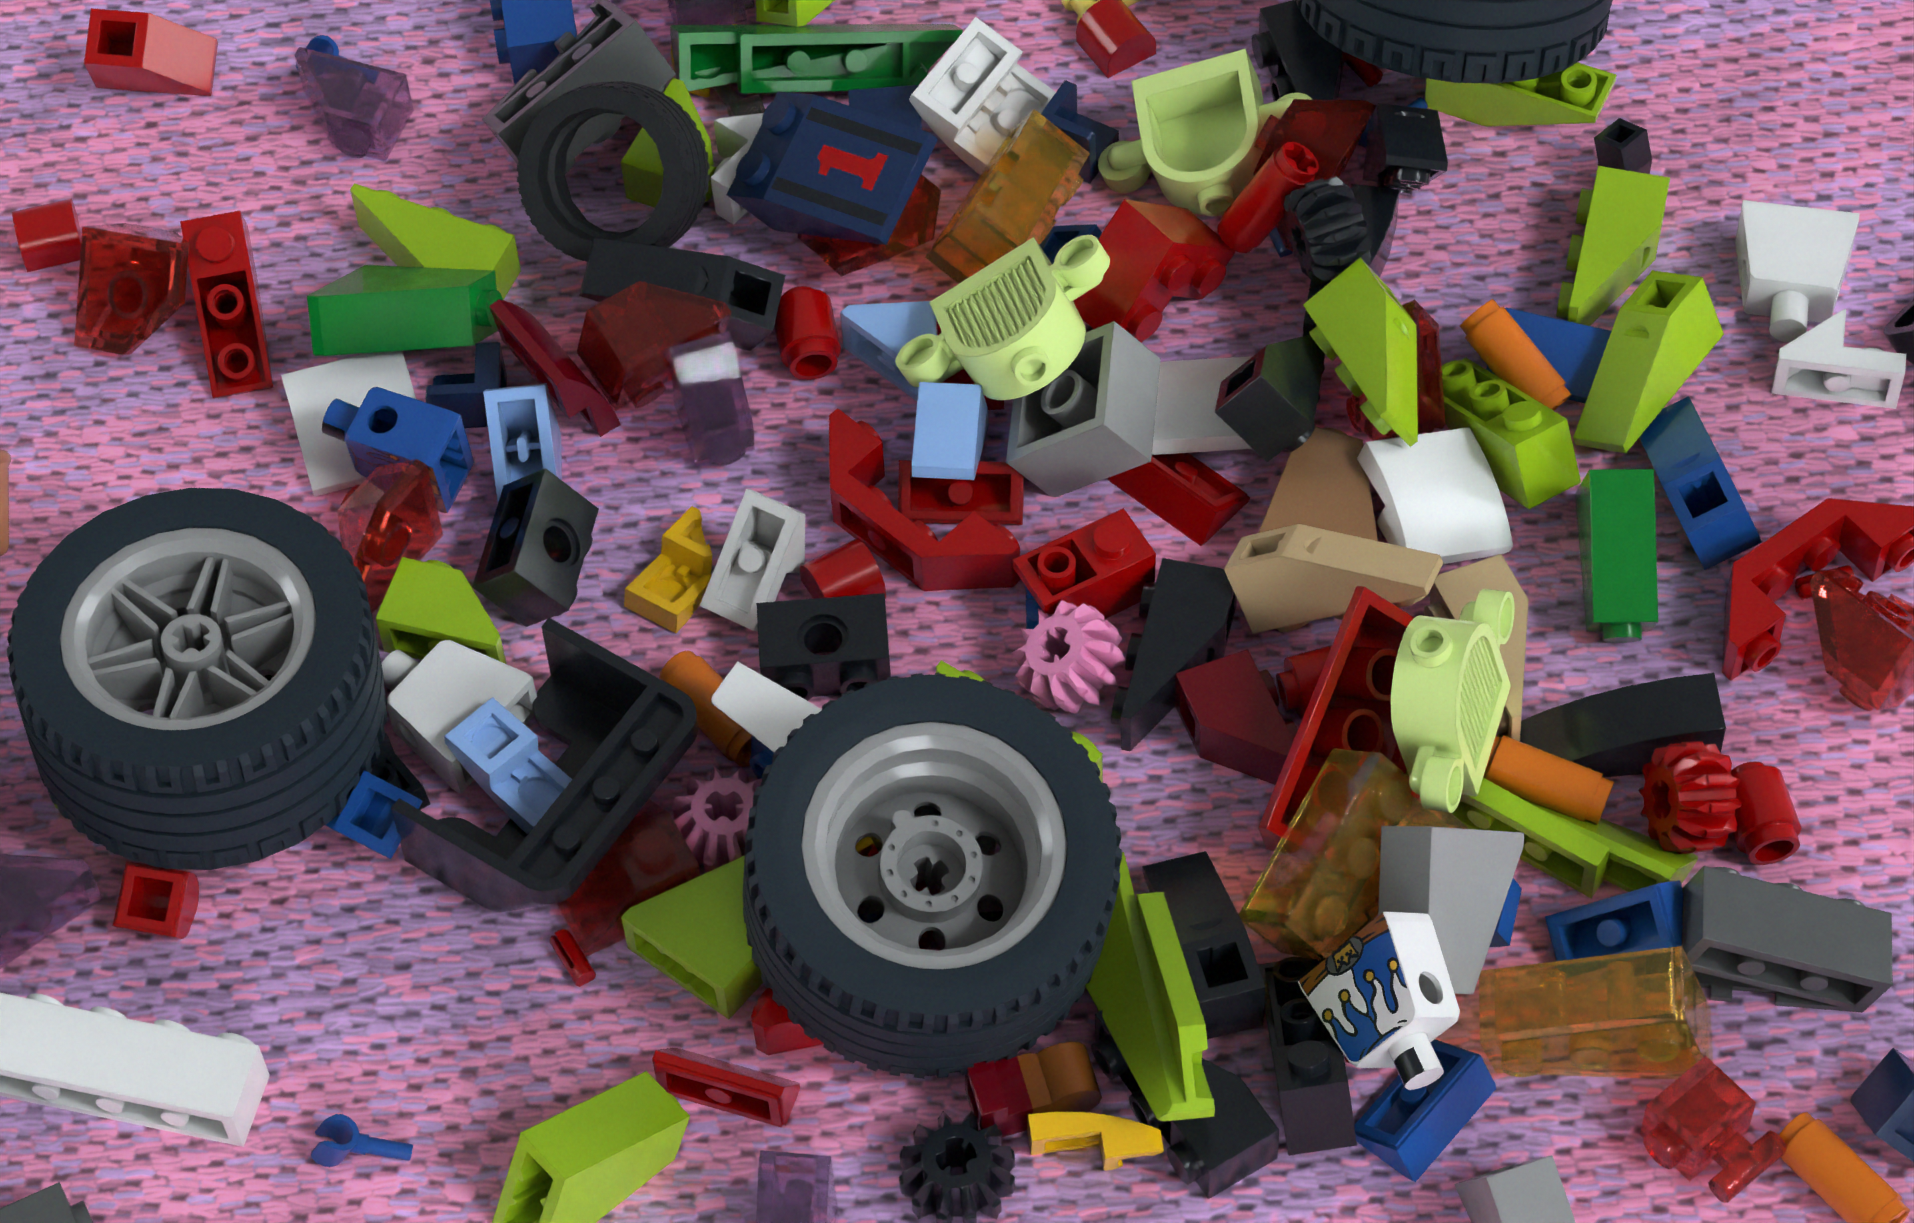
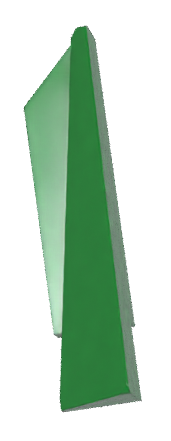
[670,24,963,93]

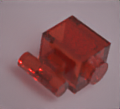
[1640,1055,1787,1203]

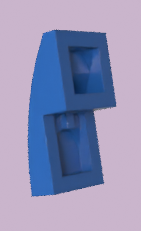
[325,770,423,859]

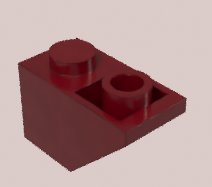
[1175,649,1298,785]

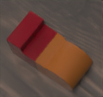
[965,1042,1102,1137]

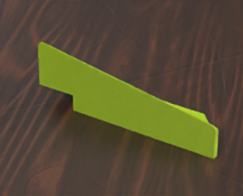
[1398,771,1698,898]
[1085,852,1215,1121]

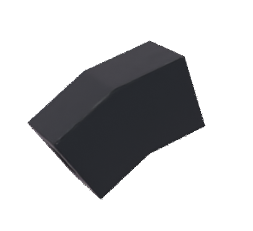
[1594,118,1652,174]

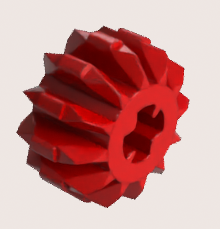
[1638,741,1742,854]

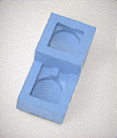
[444,697,572,834]

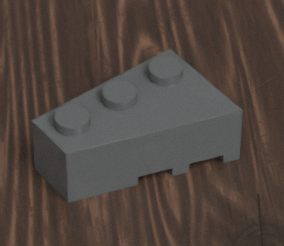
[482,0,676,174]
[1646,866,1893,1013]

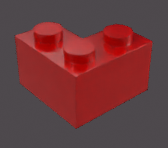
[1073,199,1236,343]

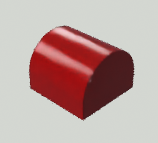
[1076,0,1156,78]
[12,199,86,272]
[800,538,886,599]
[112,861,199,939]

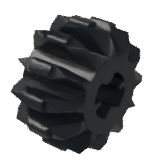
[1283,176,1372,285]
[899,1111,1015,1223]

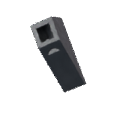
[1252,0,1344,173]
[1362,103,1448,195]
[579,238,786,351]
[1215,335,1325,462]
[1111,558,1237,751]
[1142,851,1265,1039]
[1258,954,1357,1156]
[1091,1009,1279,1199]

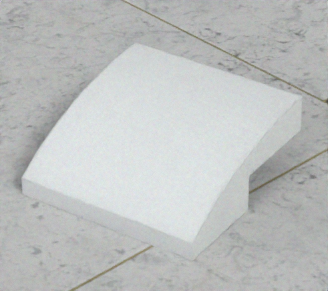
[909,17,1056,187]
[281,351,416,497]
[1152,356,1253,455]
[1357,427,1513,564]

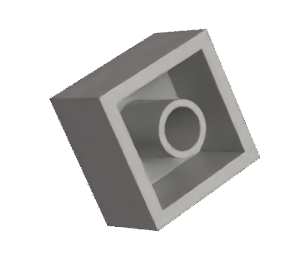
[1006,321,1161,497]

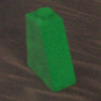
[307,265,503,356]
[1575,469,1658,643]

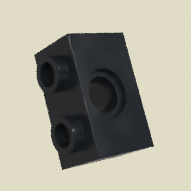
[472,468,599,627]
[756,593,891,701]

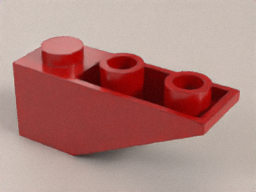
[180,211,274,399]

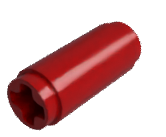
[1217,142,1319,253]

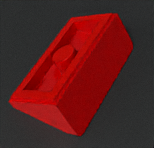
[1108,453,1250,546]
[898,460,1025,525]
[652,1048,800,1127]

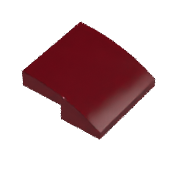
[489,299,621,437]

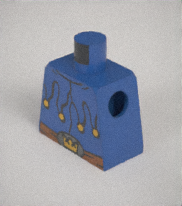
[322,387,475,513]

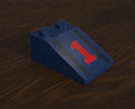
[726,91,938,245]

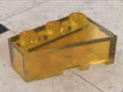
[925,109,1090,284]
[1239,749,1468,960]
[1479,946,1714,1081]

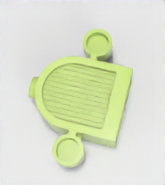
[1098,49,1321,216]
[895,235,1110,400]
[1391,589,1515,813]

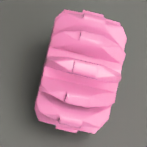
[1012,600,1126,714]
[670,766,762,873]

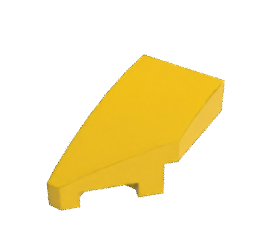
[624,506,712,633]
[1027,1112,1164,1171]

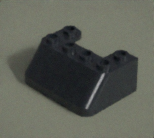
[391,618,698,912]

